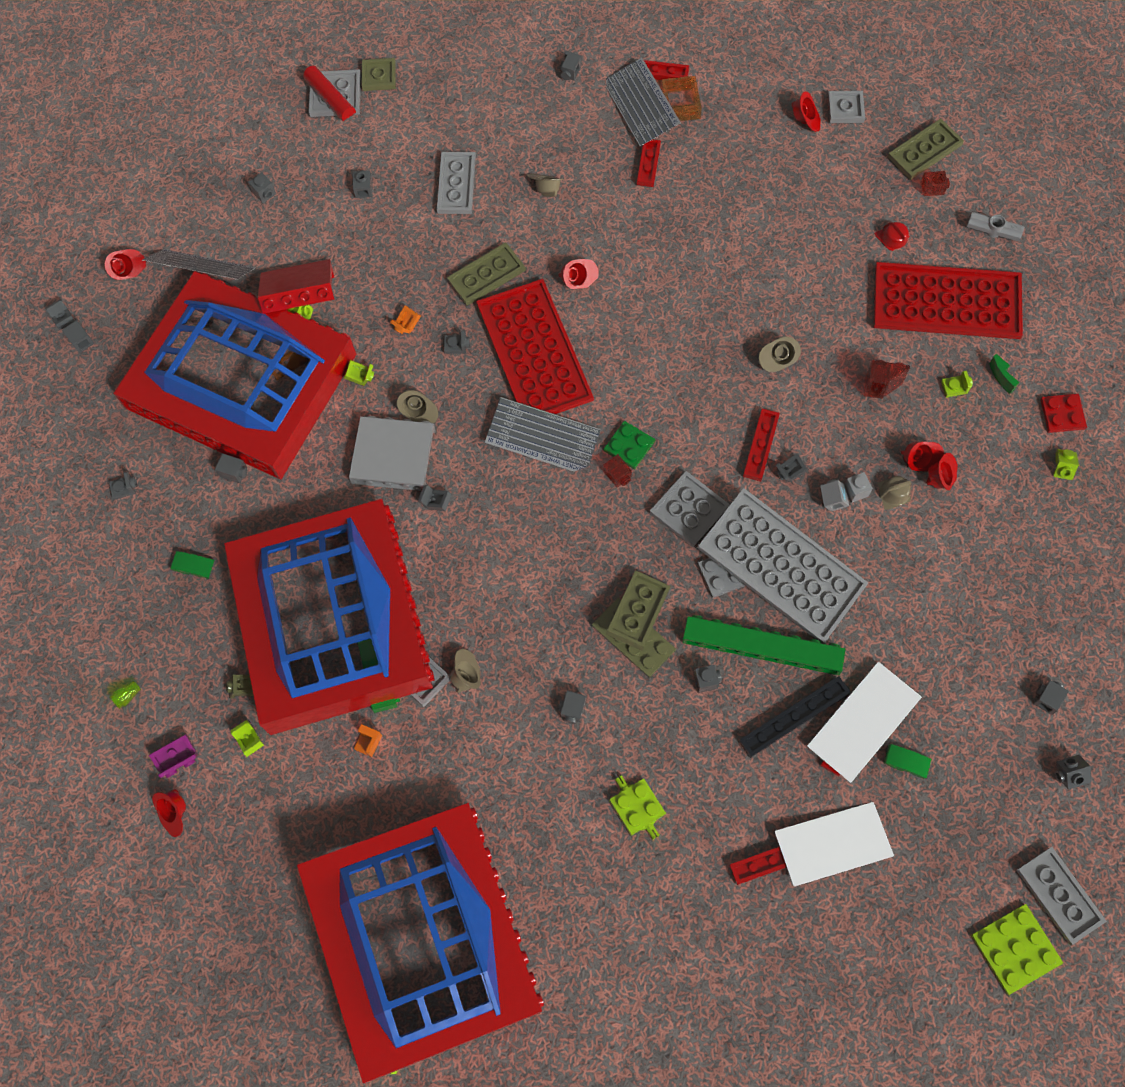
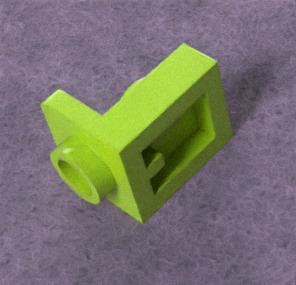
[941,371,973,398]

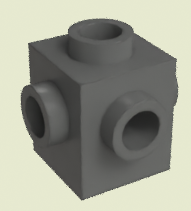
[1055,755,1092,790]

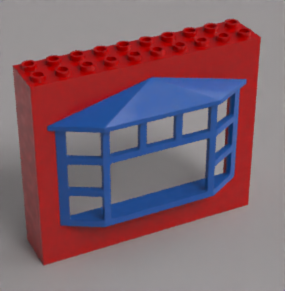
[113,271,357,480]
[224,499,435,735]
[297,803,544,1084]

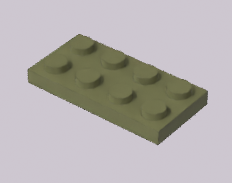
[887,118,964,180]
[447,242,526,306]
[606,570,671,651]
[592,597,676,678]

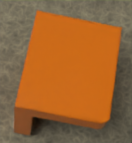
[354,724,382,757]

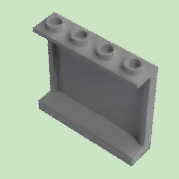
[349,416,436,491]

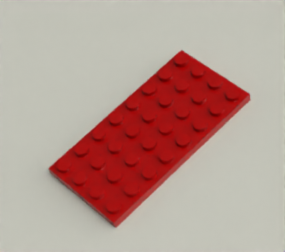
[874,262,1023,339]
[476,279,594,414]

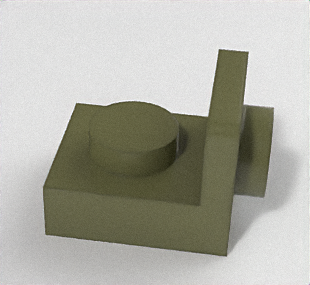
[226,674,254,699]

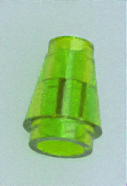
[109,681,141,709]

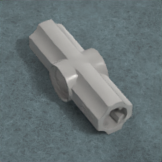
[967,212,1025,242]

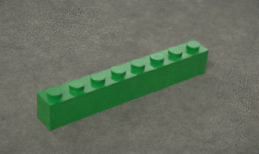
[683,615,846,676]

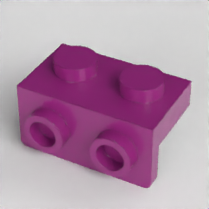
[149,734,198,778]

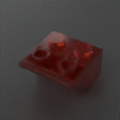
[863,360,910,399]

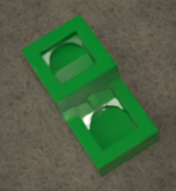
[989,354,1020,394]
[170,551,215,579]
[884,744,932,779]

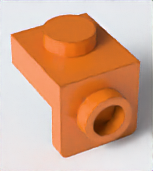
[390,305,421,334]

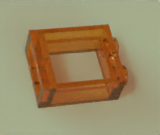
[661,76,702,121]

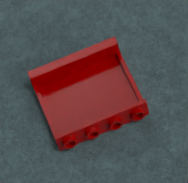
[258,259,335,314]

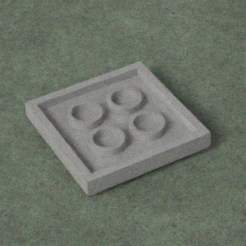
[309,69,361,117]
[649,471,730,548]

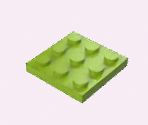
[971,904,1063,995]

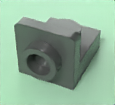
[444,330,470,354]
[109,472,138,500]

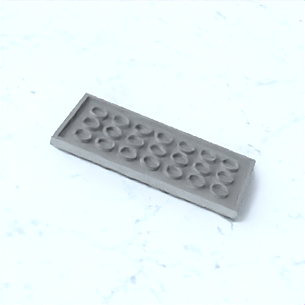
[697,488,868,644]

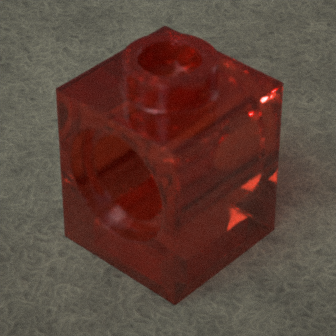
[921,171,950,196]
[603,454,632,487]

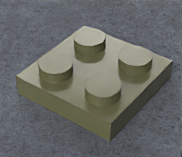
[362,58,396,91]

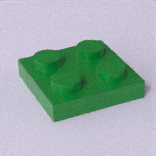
[604,421,655,470]

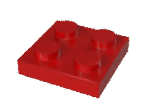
[1040,394,1087,433]

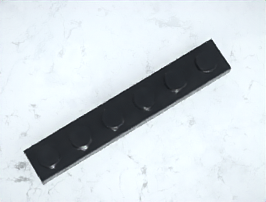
[739,676,851,758]

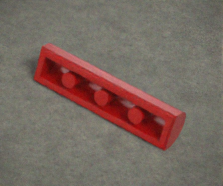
[303,65,356,121]

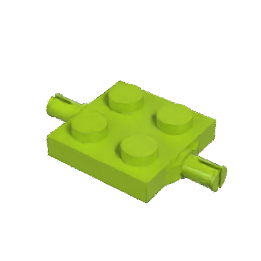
[609,775,666,840]

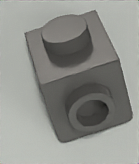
[46,299,75,330]
[776,453,809,482]
[418,485,452,511]

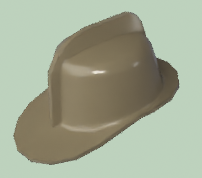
[526,174,564,197]
[759,336,801,372]
[397,390,438,424]
[878,476,911,510]
[450,649,481,693]

